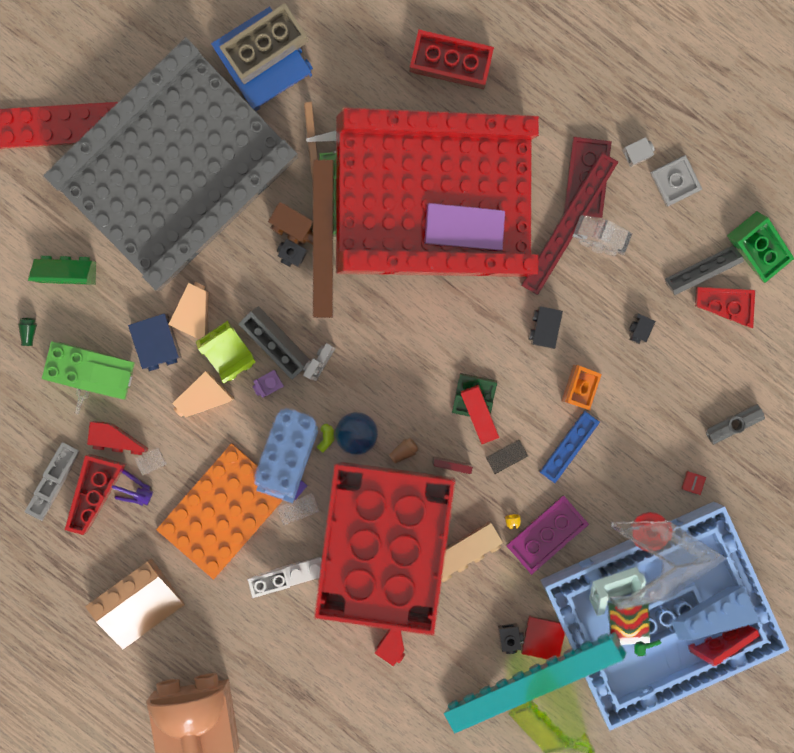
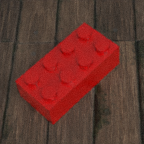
[409,29,494,90]

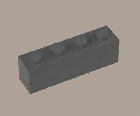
[239,306,311,380]

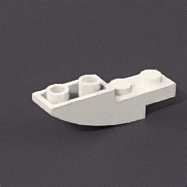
[248,557,322,598]

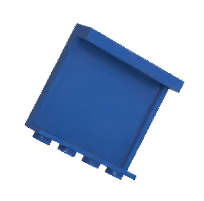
[211,6,313,112]

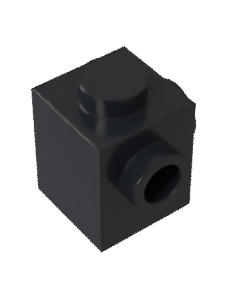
[277,239,308,268]
[498,623,524,654]

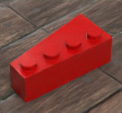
[65,454,126,535]

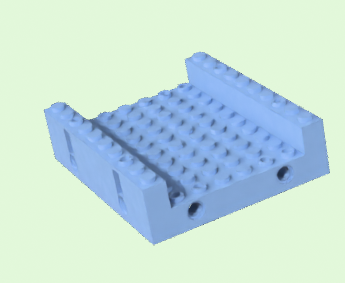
[540,502,789,731]

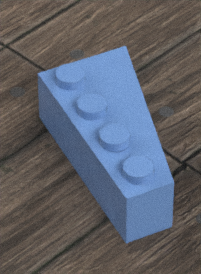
[671,586,760,640]

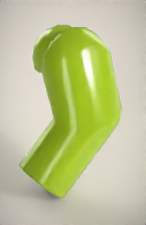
[316,424,335,453]

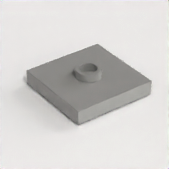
[650,155,702,207]

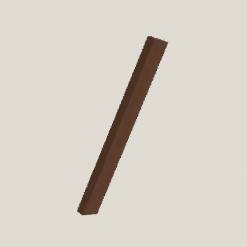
[313,160,334,318]

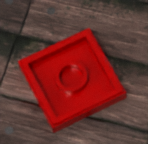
[521,616,565,660]

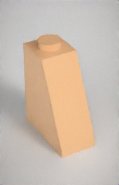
[168,282,209,339]
[172,371,234,417]

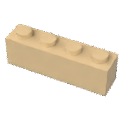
[442,522,503,583]

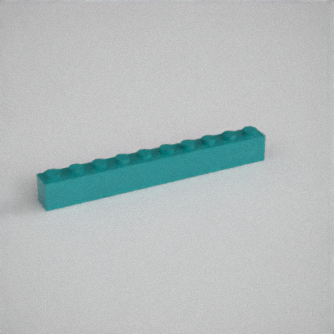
[443,632,626,734]

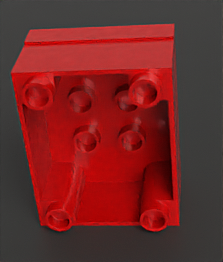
[314,462,455,636]

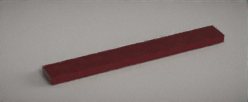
[521,152,618,295]

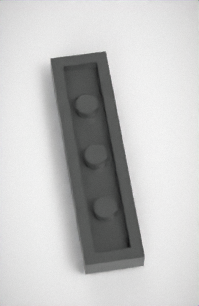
[665,245,744,296]

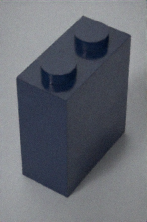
[128,313,182,372]

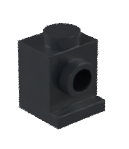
[629,313,656,344]

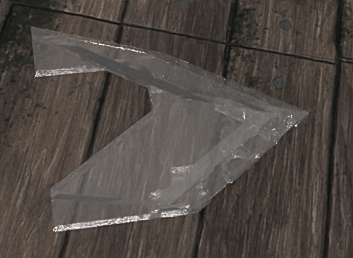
[610,521,727,609]

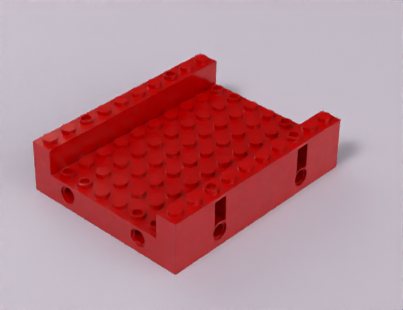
[336,108,539,277]

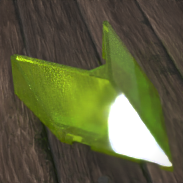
[509,700,596,753]

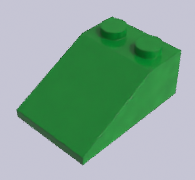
[727,211,794,283]

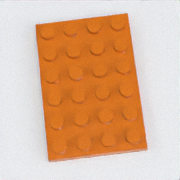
[156,443,283,580]

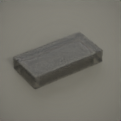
[486,439,528,474]

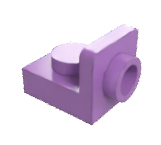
[253,370,284,398]

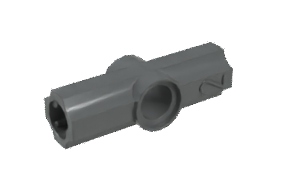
[705,404,765,445]

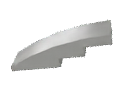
[24,442,79,521]

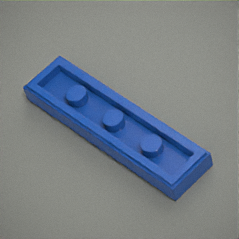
[539,411,600,483]

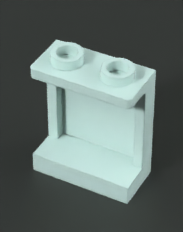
[589,567,646,616]

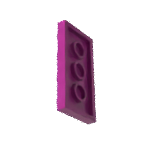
[506,495,589,575]

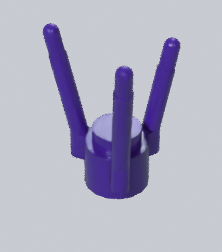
[112,469,153,506]

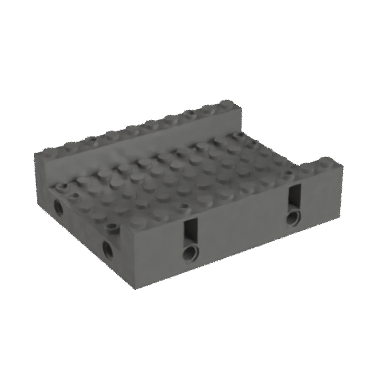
[43,37,298,291]

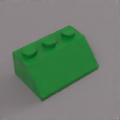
[28,256,96,285]

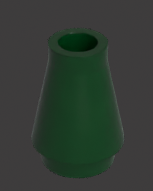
[18,318,37,346]

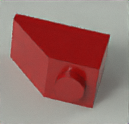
[374,629,405,667]

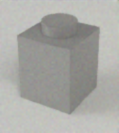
[622,137,655,167]

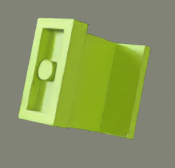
[196,321,256,383]

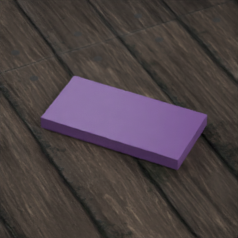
[424,203,505,251]

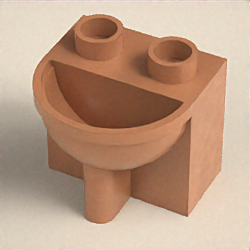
[146,673,240,753]

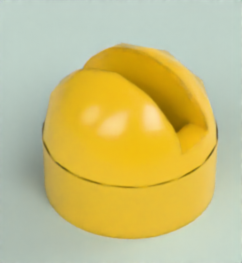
[505,514,521,529]

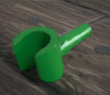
[634,639,662,656]

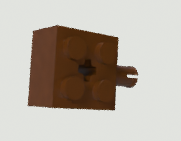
[268,202,313,245]

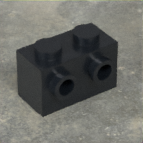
[528,306,563,349]

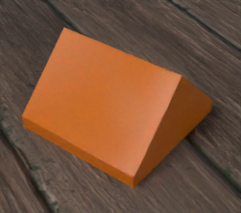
[561,365,602,410]

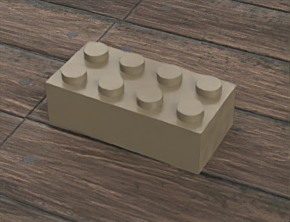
[220,3,309,84]

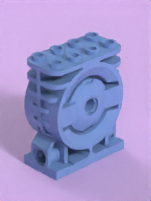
[255,409,319,503]

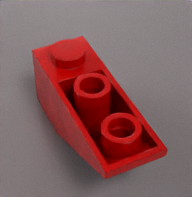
[87,421,148,455]

